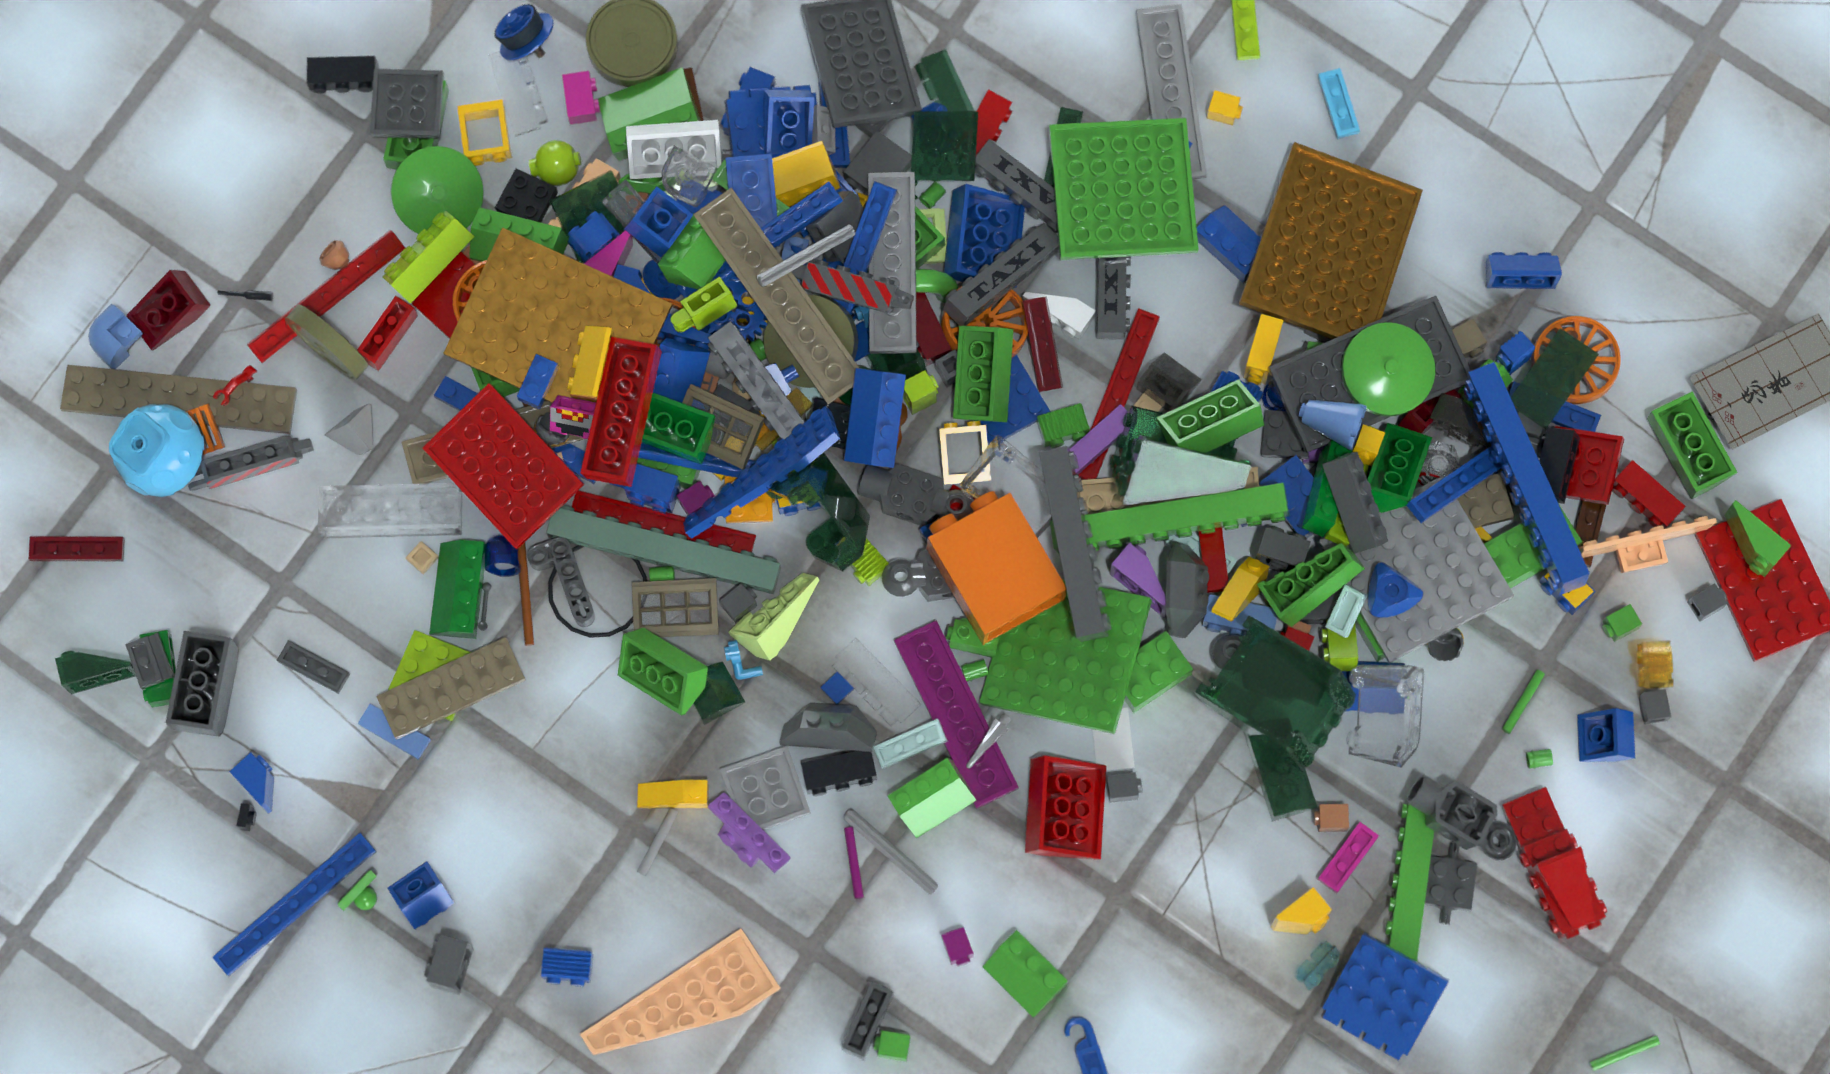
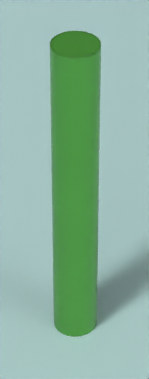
[1502,670,1545,734]
[1590,1035,1660,1071]

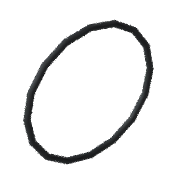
[548,545,648,638]

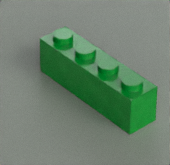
[1302,440,1353,537]

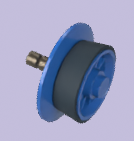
[494,4,554,60]

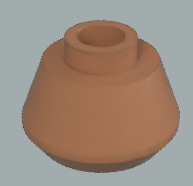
[319,240,349,270]

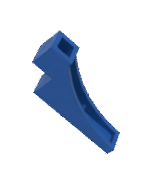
[614,264,711,350]

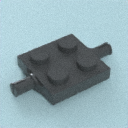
[1425,843,1477,925]

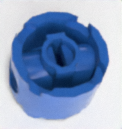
[567,211,621,263]

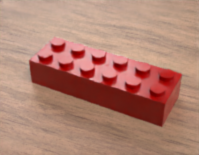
[581,337,662,487]

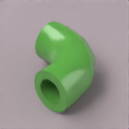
[915,269,958,303]

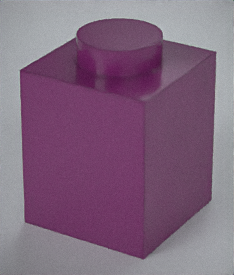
[676,481,715,516]
[941,927,974,966]

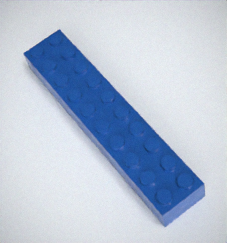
[1463,362,1590,595]

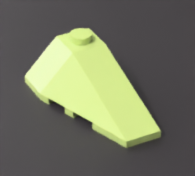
[728,573,819,661]

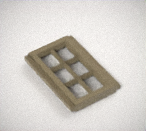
[682,384,765,469]
[632,578,719,637]

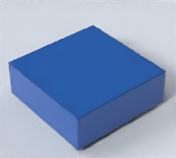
[820,671,854,704]

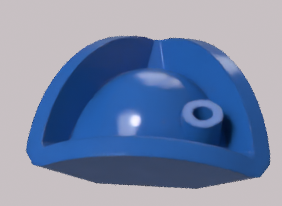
[1368,562,1423,617]

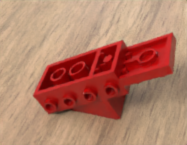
[1501,787,1607,939]

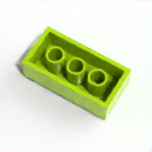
[382,211,474,304]

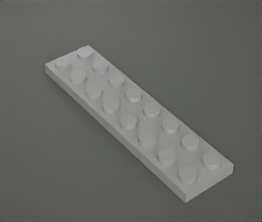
[1136,4,1207,180]
[868,172,917,354]

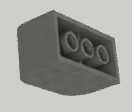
[165,631,238,737]

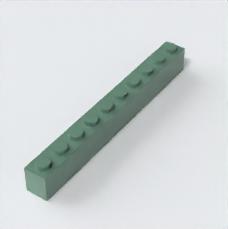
[547,505,781,595]

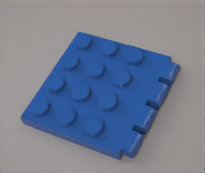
[725,85,817,157]
[1322,933,1449,1061]

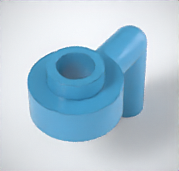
[724,640,763,680]

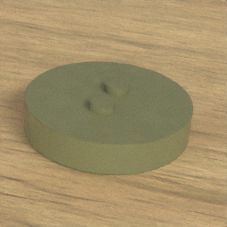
[586,0,678,87]
[764,294,858,388]
[285,304,368,380]

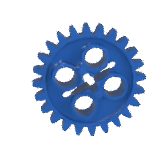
[702,276,768,342]

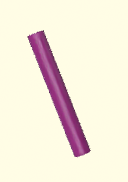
[844,827,864,899]

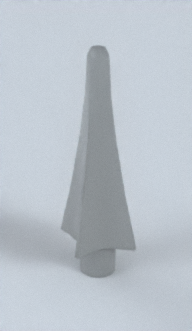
[966,714,1011,769]

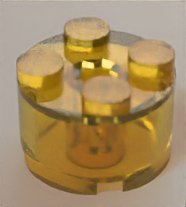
[1636,640,1674,689]

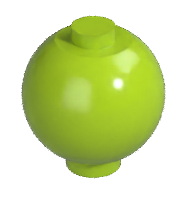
[529,140,582,186]

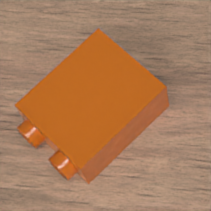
[926,491,1067,645]

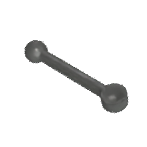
[478,582,491,631]

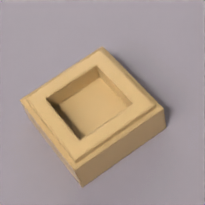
[405,541,439,575]

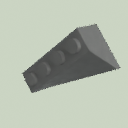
[1322,452,1388,554]

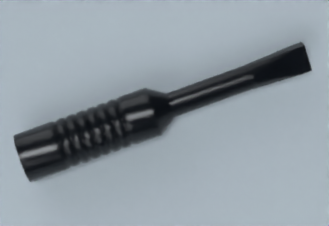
[217,290,273,301]

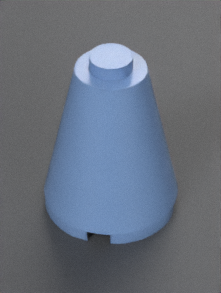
[1299,400,1367,450]

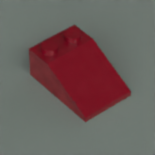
[126,270,211,350]

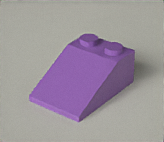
[1110,543,1167,618]

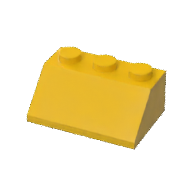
[772,141,841,207]
[567,326,614,402]
[1271,887,1332,935]

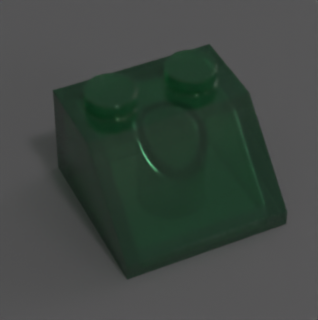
[693,661,746,725]

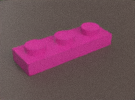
[1317,822,1379,894]

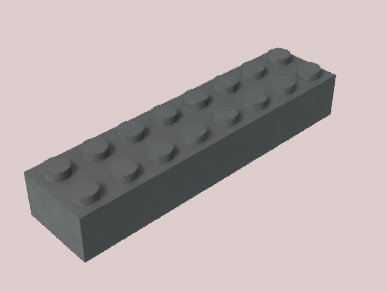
[1039,446,1112,642]

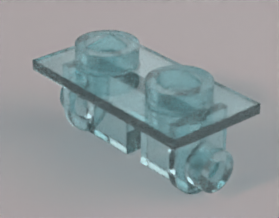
[1294,941,1341,991]

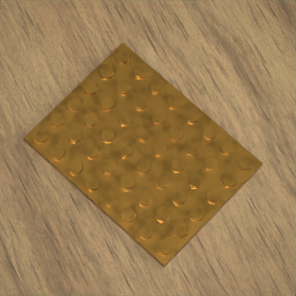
[1239,142,1423,339]
[443,227,672,403]

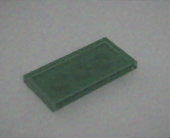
[1511,328,1599,429]

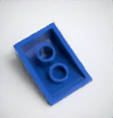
[763,90,815,158]

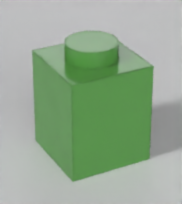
[1602,604,1642,642]
[874,1031,911,1062]

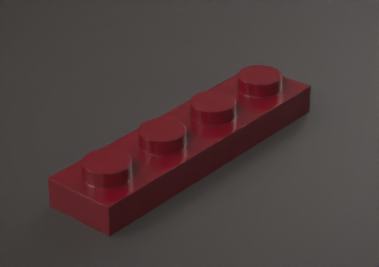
[1023,296,1063,392]
[28,536,125,562]

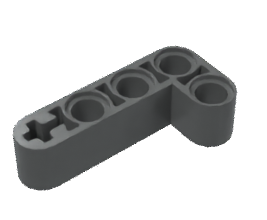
[527,537,595,627]

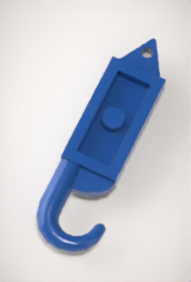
[1064,1017,1108,1074]

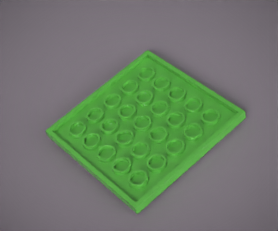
[1049,118,1199,260]
[979,579,1152,734]

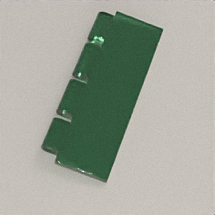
[914,49,975,139]

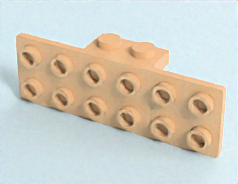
[1578,516,1717,573]

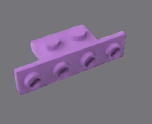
[708,793,790,873]

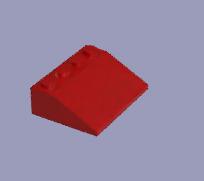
[412,251,475,339]
[1025,755,1106,860]

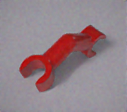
[213,365,257,406]

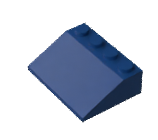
[944,184,1025,288]

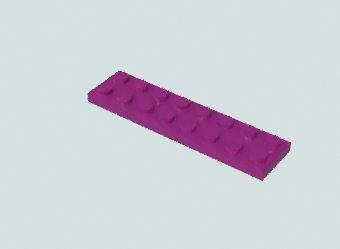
[894,620,1019,809]

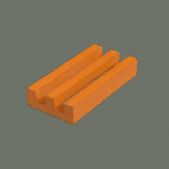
[186,404,225,455]

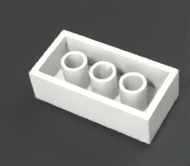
[626,120,721,179]

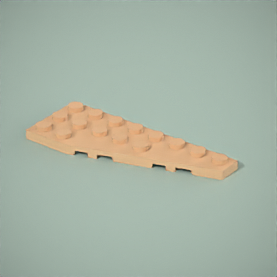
[580,929,781,1056]

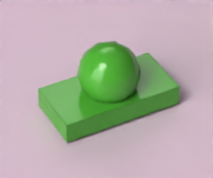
[337,870,377,911]

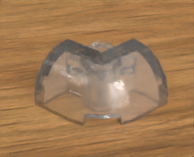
[661,146,718,207]

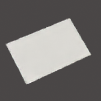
[1092,708,1135,770]

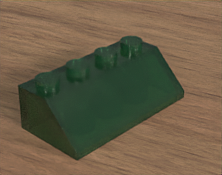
[1243,718,1318,822]

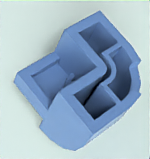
[88,304,143,369]

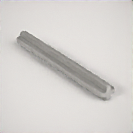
[757,224,855,287]
[844,809,938,894]

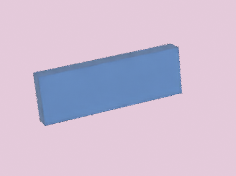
[358,704,431,760]

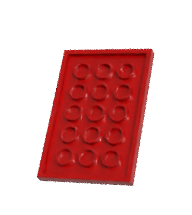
[423,383,585,549]
[1695,499,1830,662]

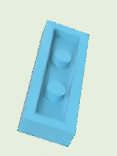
[1318,68,1360,139]

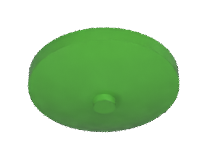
[391,146,483,234]
[1341,323,1435,416]

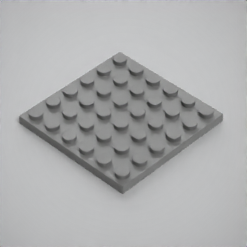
[1319,476,1514,663]

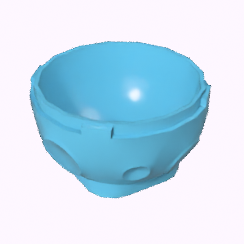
[109,404,205,497]

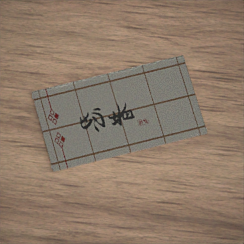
[1690,313,1830,450]

